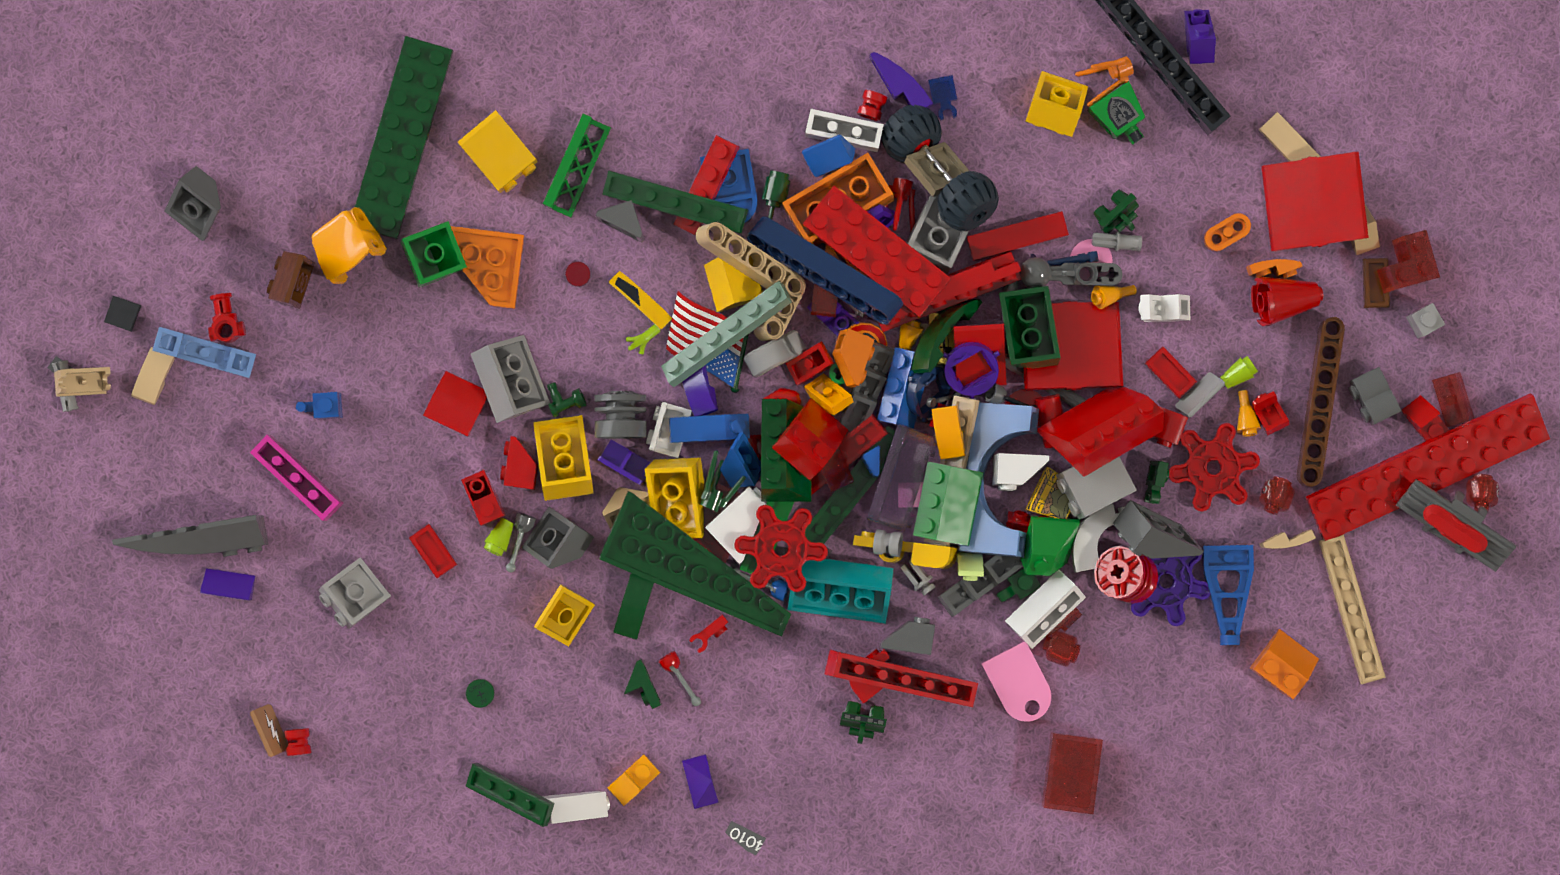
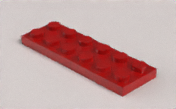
[803,186,951,319]

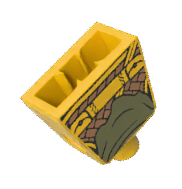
[1025,467,1072,519]

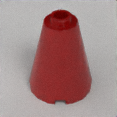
[1251,277,1324,326]

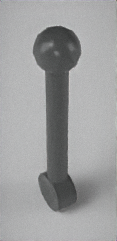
[927,391,962,408]

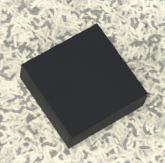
[104,296,141,332]

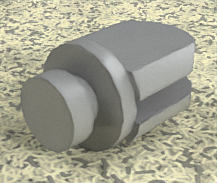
[901,559,935,596]

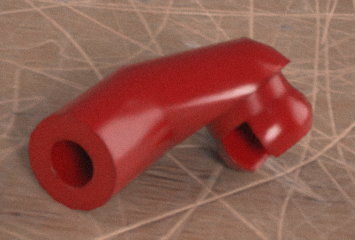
[763,387,801,405]

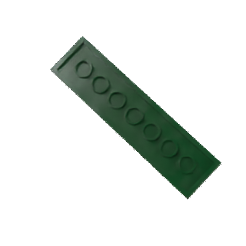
[355,36,453,239]

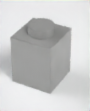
[1406,303,1445,338]

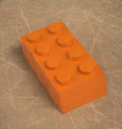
[782,153,894,246]

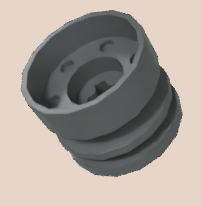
[595,391,647,439]

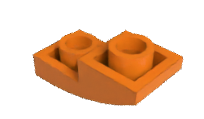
[1246,259,1303,279]

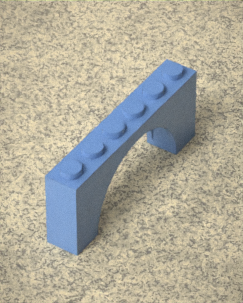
[958,403,1039,558]

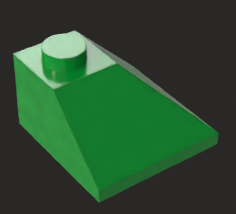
[1020,516,1080,576]

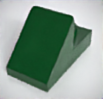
[624,659,662,709]

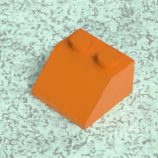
[1250,629,1319,700]

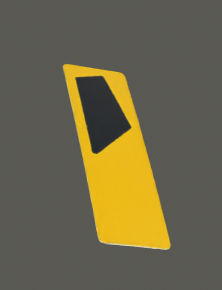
[609,271,672,329]

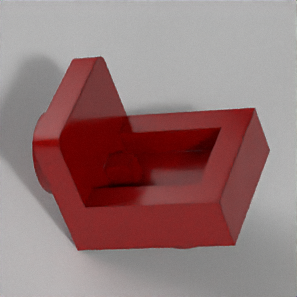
[1252,391,1290,436]

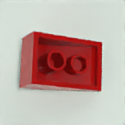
[772,398,848,480]

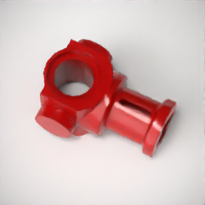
[208,293,246,343]

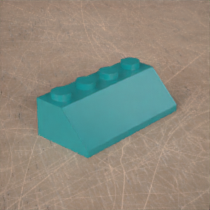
[787,559,894,624]

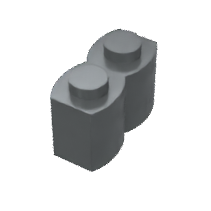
[1348,367,1401,425]

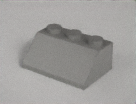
[471,335,550,423]

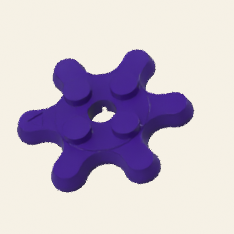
[1122,555,1211,626]

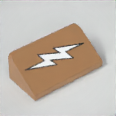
[250,704,288,757]

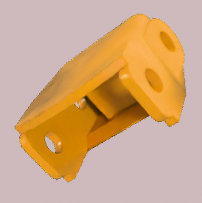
[311,207,387,284]

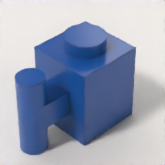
[296,392,343,420]

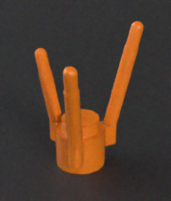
[1075,56,1134,107]

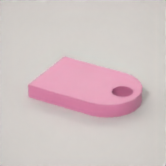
[981,641,1051,722]

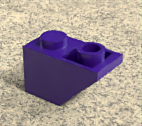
[1184,9,1216,64]

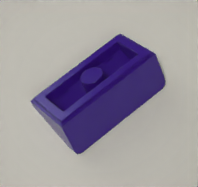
[200,568,256,600]

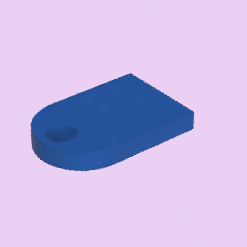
[700,149,757,223]

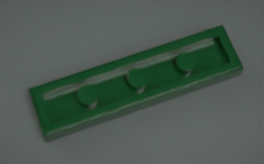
[466,763,555,827]

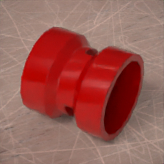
[857,90,888,121]
[284,728,312,756]

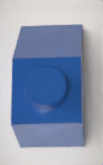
[720,432,761,487]

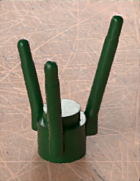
[700,450,746,512]

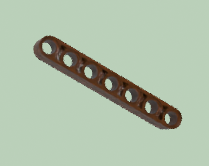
[1296,317,1345,487]

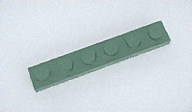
[661,281,792,387]

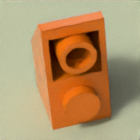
[832,329,875,388]

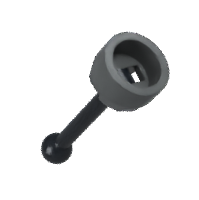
[985,383,1037,408]

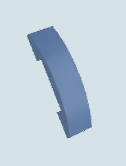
[152,327,256,378]

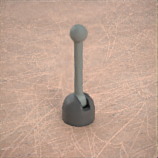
[506,513,536,573]

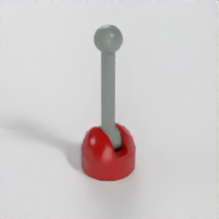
[658,650,701,706]

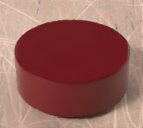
[565,262,591,287]

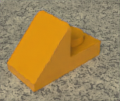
[804,373,854,415]
[607,754,661,806]

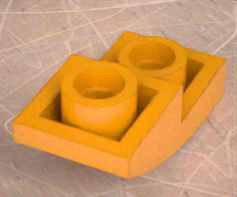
[932,406,966,459]

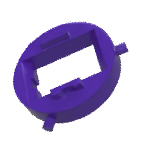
[943,342,1000,399]

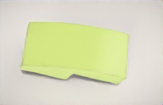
[956,551,984,581]

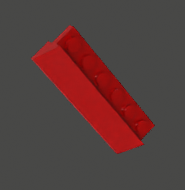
[878,251,1021,332]

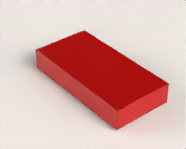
[1144,346,1197,399]
[409,524,458,579]

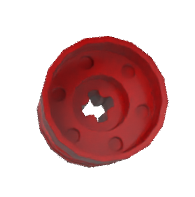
[1094,546,1158,604]

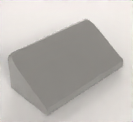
[1175,372,1225,419]

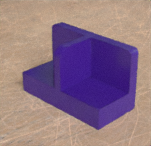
[597,439,651,486]

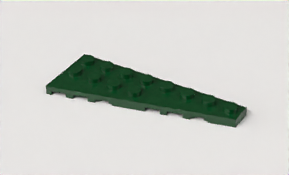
[599,491,791,637]

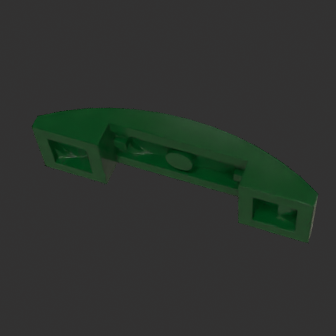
[912,299,982,373]
[613,573,654,640]

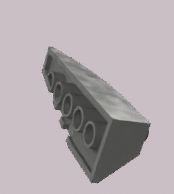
[112,515,268,557]

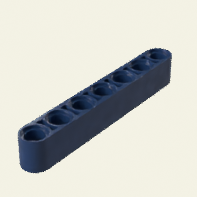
[747,216,903,325]

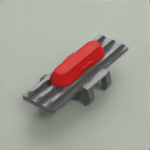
[1396,479,1517,572]

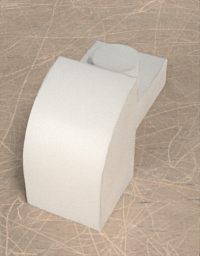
[1139,294,1191,322]

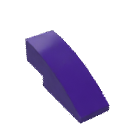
[869,52,933,109]

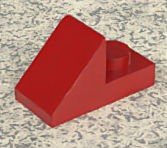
[786,341,834,385]
[1401,395,1449,441]

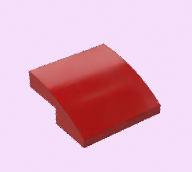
[423,371,487,437]

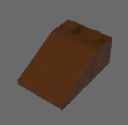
[267,251,315,309]

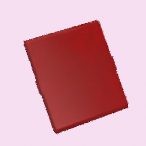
[1261,152,1369,252]
[1023,301,1124,390]

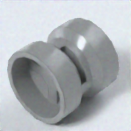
[873,529,903,557]

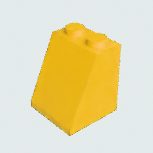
[458,110,538,193]

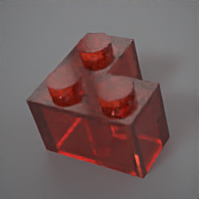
[1377,230,1440,294]

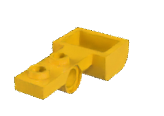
[853,531,958,569]

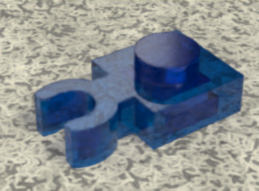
[928,75,957,121]

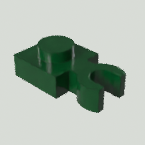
[1144,460,1169,504]

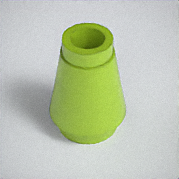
[1220,356,1258,389]
[484,518,514,557]

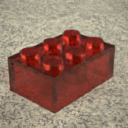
[1041,732,1103,815]

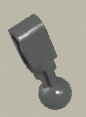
[1020,257,1123,288]

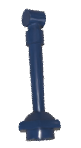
[1026,251,1099,266]

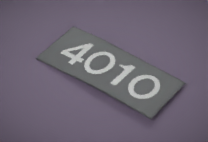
[725,821,766,855]

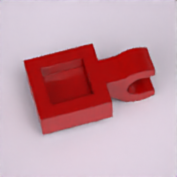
[689,614,729,653]

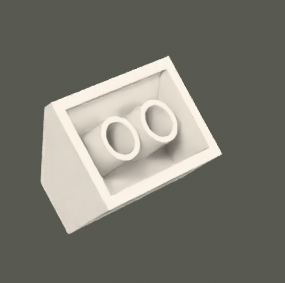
[992,453,1049,491]

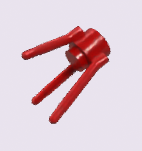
[885,178,916,233]

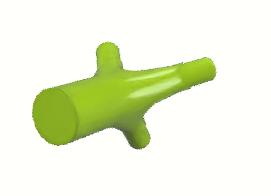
[626,324,661,354]

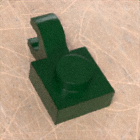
[996,569,1041,602]

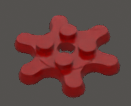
[1169,423,1260,512]
[734,505,828,592]

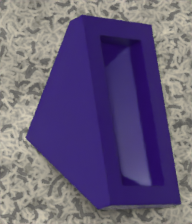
[682,754,719,809]

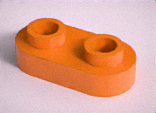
[1204,213,1251,252]

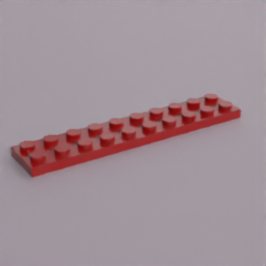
[1306,393,1550,541]

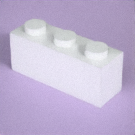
[805,109,884,152]
[1005,570,1086,649]

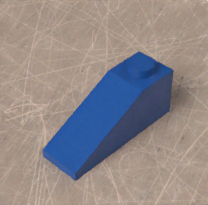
[669,414,750,443]

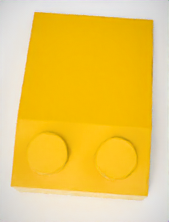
[533,415,594,501]
[645,458,704,538]

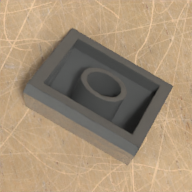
[596,200,644,243]

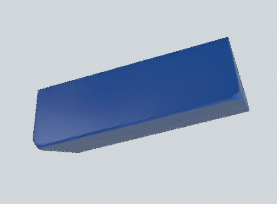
[802,134,856,177]
[861,446,880,478]

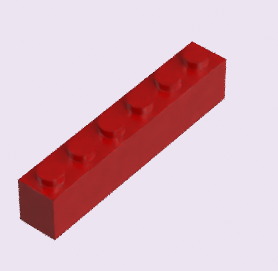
[824,650,978,707]

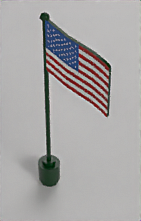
[666,170,791,393]

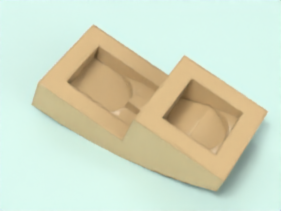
[131,347,174,405]
[1259,529,1316,549]

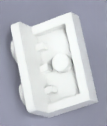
[646,402,692,458]

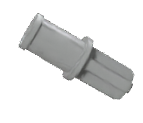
[1092,232,1142,252]

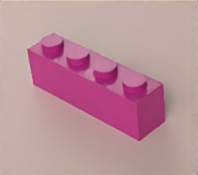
[250,435,343,521]

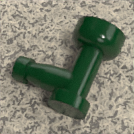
[547,382,587,417]

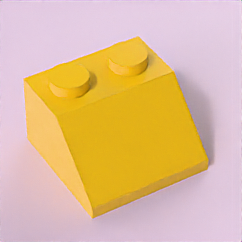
[1025,71,1088,137]

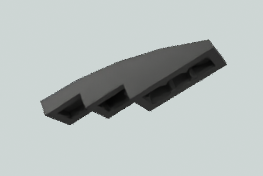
[839,341,895,436]
[937,555,1023,617]

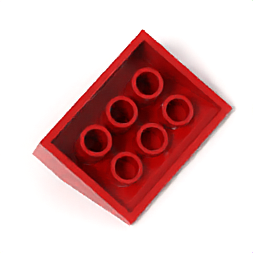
[1037,386,1164,477]

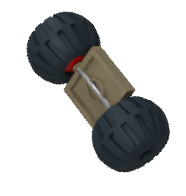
[881,104,999,231]

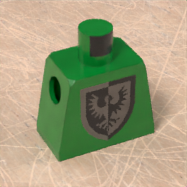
[1087,81,1145,145]

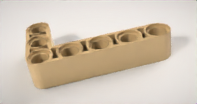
[696,222,806,341]

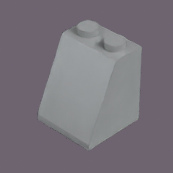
[1056,457,1137,519]

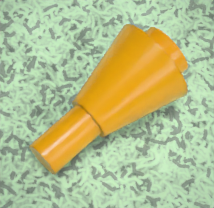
[1091,285,1137,309]
[899,320,924,350]
[1237,390,1262,437]

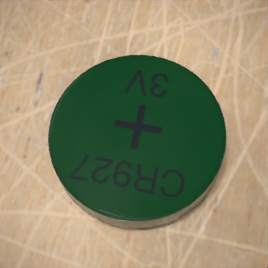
[466,679,495,708]

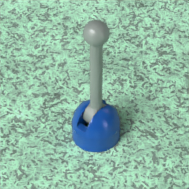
[733,568,789,601]

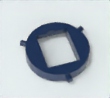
[906,366,951,422]

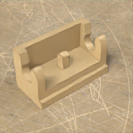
[54,367,111,397]

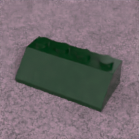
[761,399,811,502]

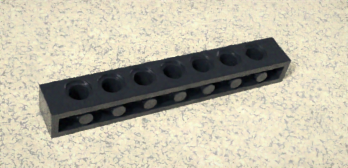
[1095,0,1231,135]

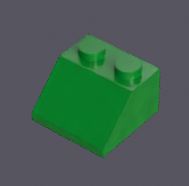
[400,221,467,288]

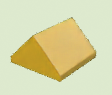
[704,256,763,312]
[534,584,595,647]

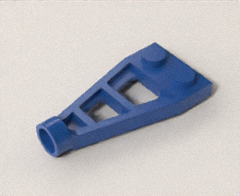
[1202,545,1254,645]

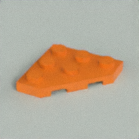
[451,226,524,309]

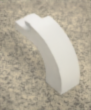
[1071,504,1124,572]

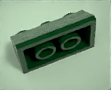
[999,286,1061,368]

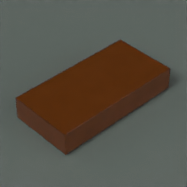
[1362,258,1390,308]

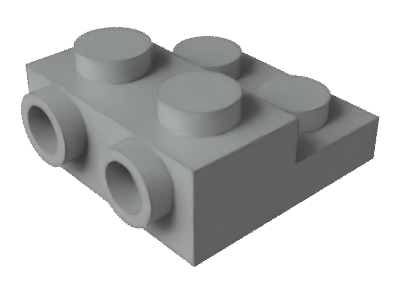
[318,557,391,629]

